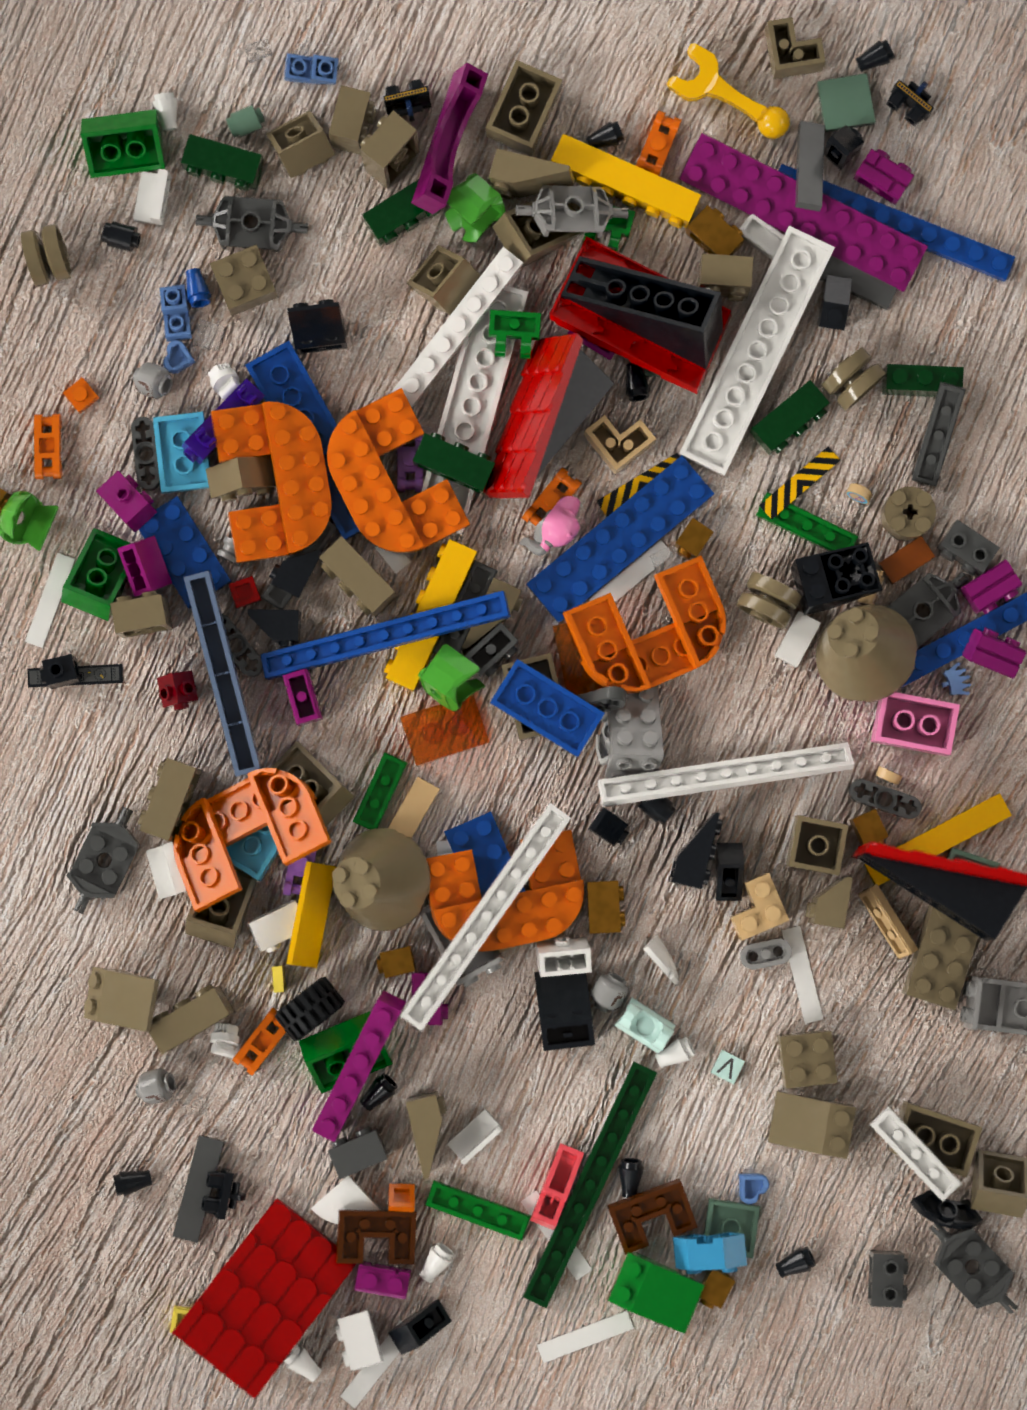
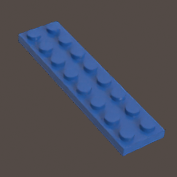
[245,341,360,540]
[526,456,714,624]

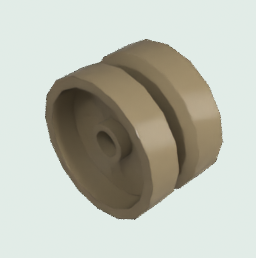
[21,223,72,287]
[821,347,887,412]
[736,572,802,629]

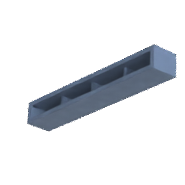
[183,571,262,777]

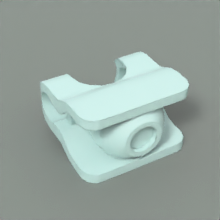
[614,997,676,1054]

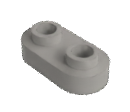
[740,938,792,970]

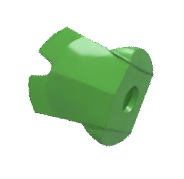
[445,173,505,243]
[0,491,59,551]
[418,644,485,711]

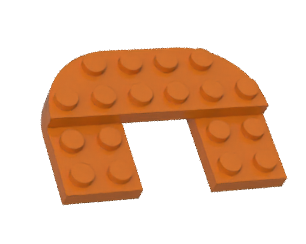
[327,388,470,553]
[210,401,332,563]
[563,556,726,694]
[173,768,332,912]
[426,830,584,952]

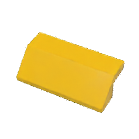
[286,861,336,968]

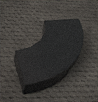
[910,1189,983,1229]

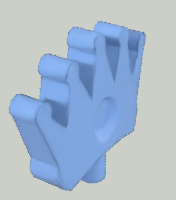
[941,662,971,696]

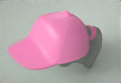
[519,496,580,556]

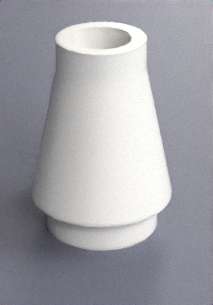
[152,92,177,131]
[655,1036,695,1068]
[419,1243,454,1283]
[284,1344,322,1382]

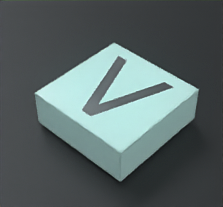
[710,1049,745,1084]

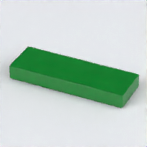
[353,752,408,830]

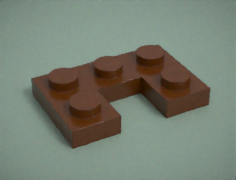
[607,1178,698,1255]
[336,1210,417,1265]

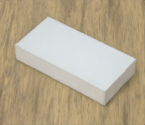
[739,214,784,260]
[774,611,821,668]

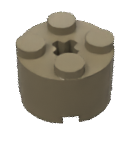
[881,487,936,541]

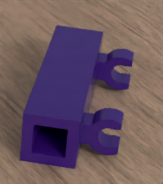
[182,378,265,464]

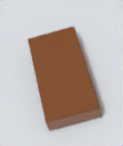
[878,536,935,585]

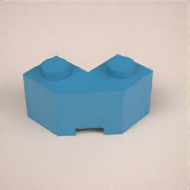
[673,1232,747,1274]

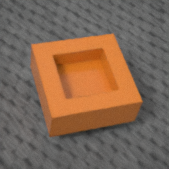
[63,377,99,414]
[388,1183,415,1212]

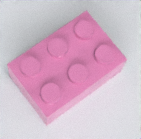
[871,692,960,756]

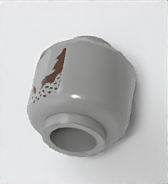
[133,362,172,399]
[590,972,629,1012]
[135,1068,176,1105]

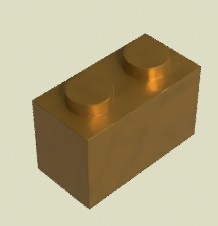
[685,205,744,255]
[587,881,625,934]

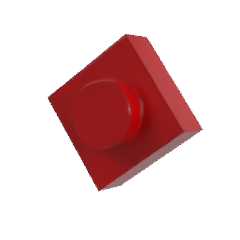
[228,576,262,609]

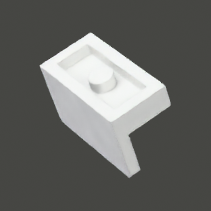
[133,169,172,226]
[146,842,187,899]
[447,1109,502,1165]

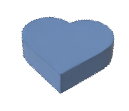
[163,340,196,374]
[739,1173,769,1204]

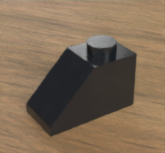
[824,125,864,170]
[817,275,852,331]
[269,550,322,598]
[248,609,301,647]
[588,807,629,846]
[716,843,744,901]
[388,1299,452,1355]

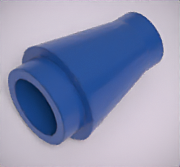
[186,268,212,308]

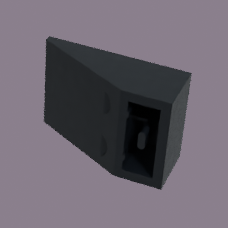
[287,299,347,354]
[791,542,882,615]
[669,812,723,889]
[534,972,595,1051]

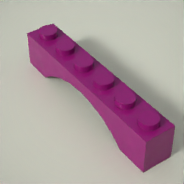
[411,63,488,214]
[311,990,406,1142]

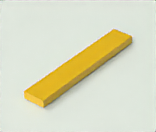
[864,793,1012,886]

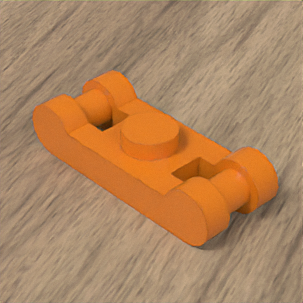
[636,111,682,176]
[34,414,62,479]
[522,467,582,526]
[232,1008,286,1076]

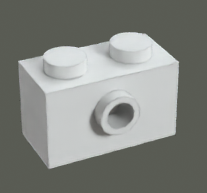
[246,900,297,953]
[536,937,592,977]
[335,1310,384,1371]

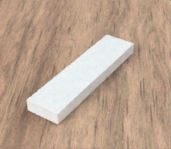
[869,1107,962,1201]

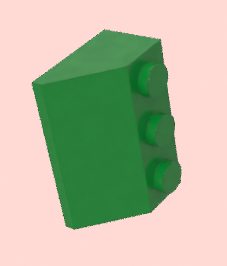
[80,109,165,178]
[299,1011,393,1094]

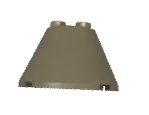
[816,604,918,702]
[332,828,430,931]

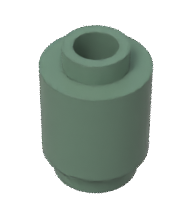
[226,104,265,138]

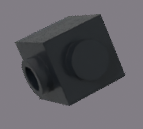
[40,654,81,689]

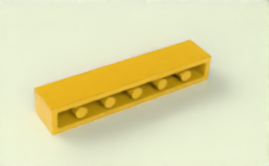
[551,134,701,228]
[384,539,478,692]

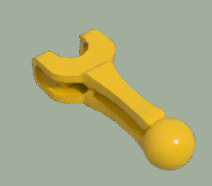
[666,43,790,139]

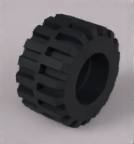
[275,977,345,1041]

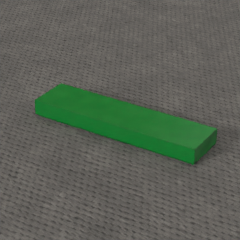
[755,492,859,551]
[425,1180,531,1241]

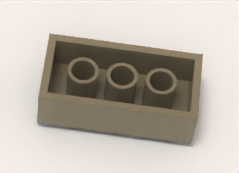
[902,905,978,1010]

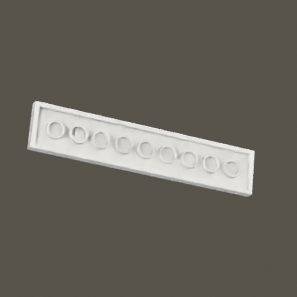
[679,226,835,476]
[421,286,529,535]

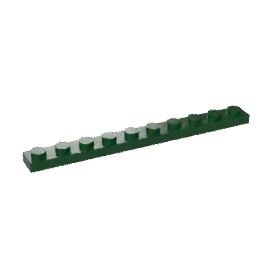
[523,1061,657,1308]

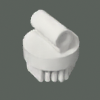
[208,363,240,400]
[210,1023,240,1058]

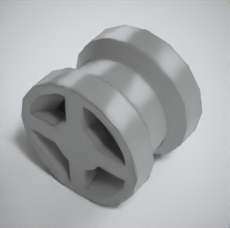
[216,536,240,566]

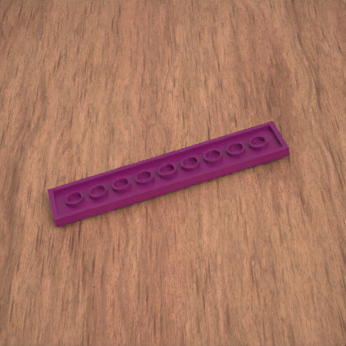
[679,132,928,292]

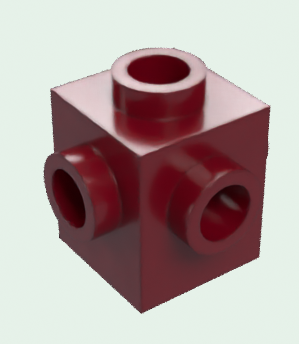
[157,670,198,711]

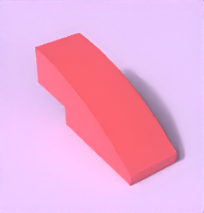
[530,1143,584,1230]

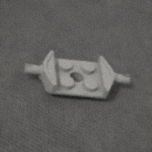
[516,185,628,238]

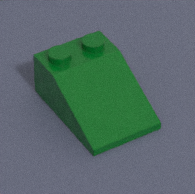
[61,528,130,621]
[608,1252,705,1334]

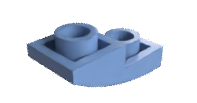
[284,53,339,84]
[160,285,192,342]

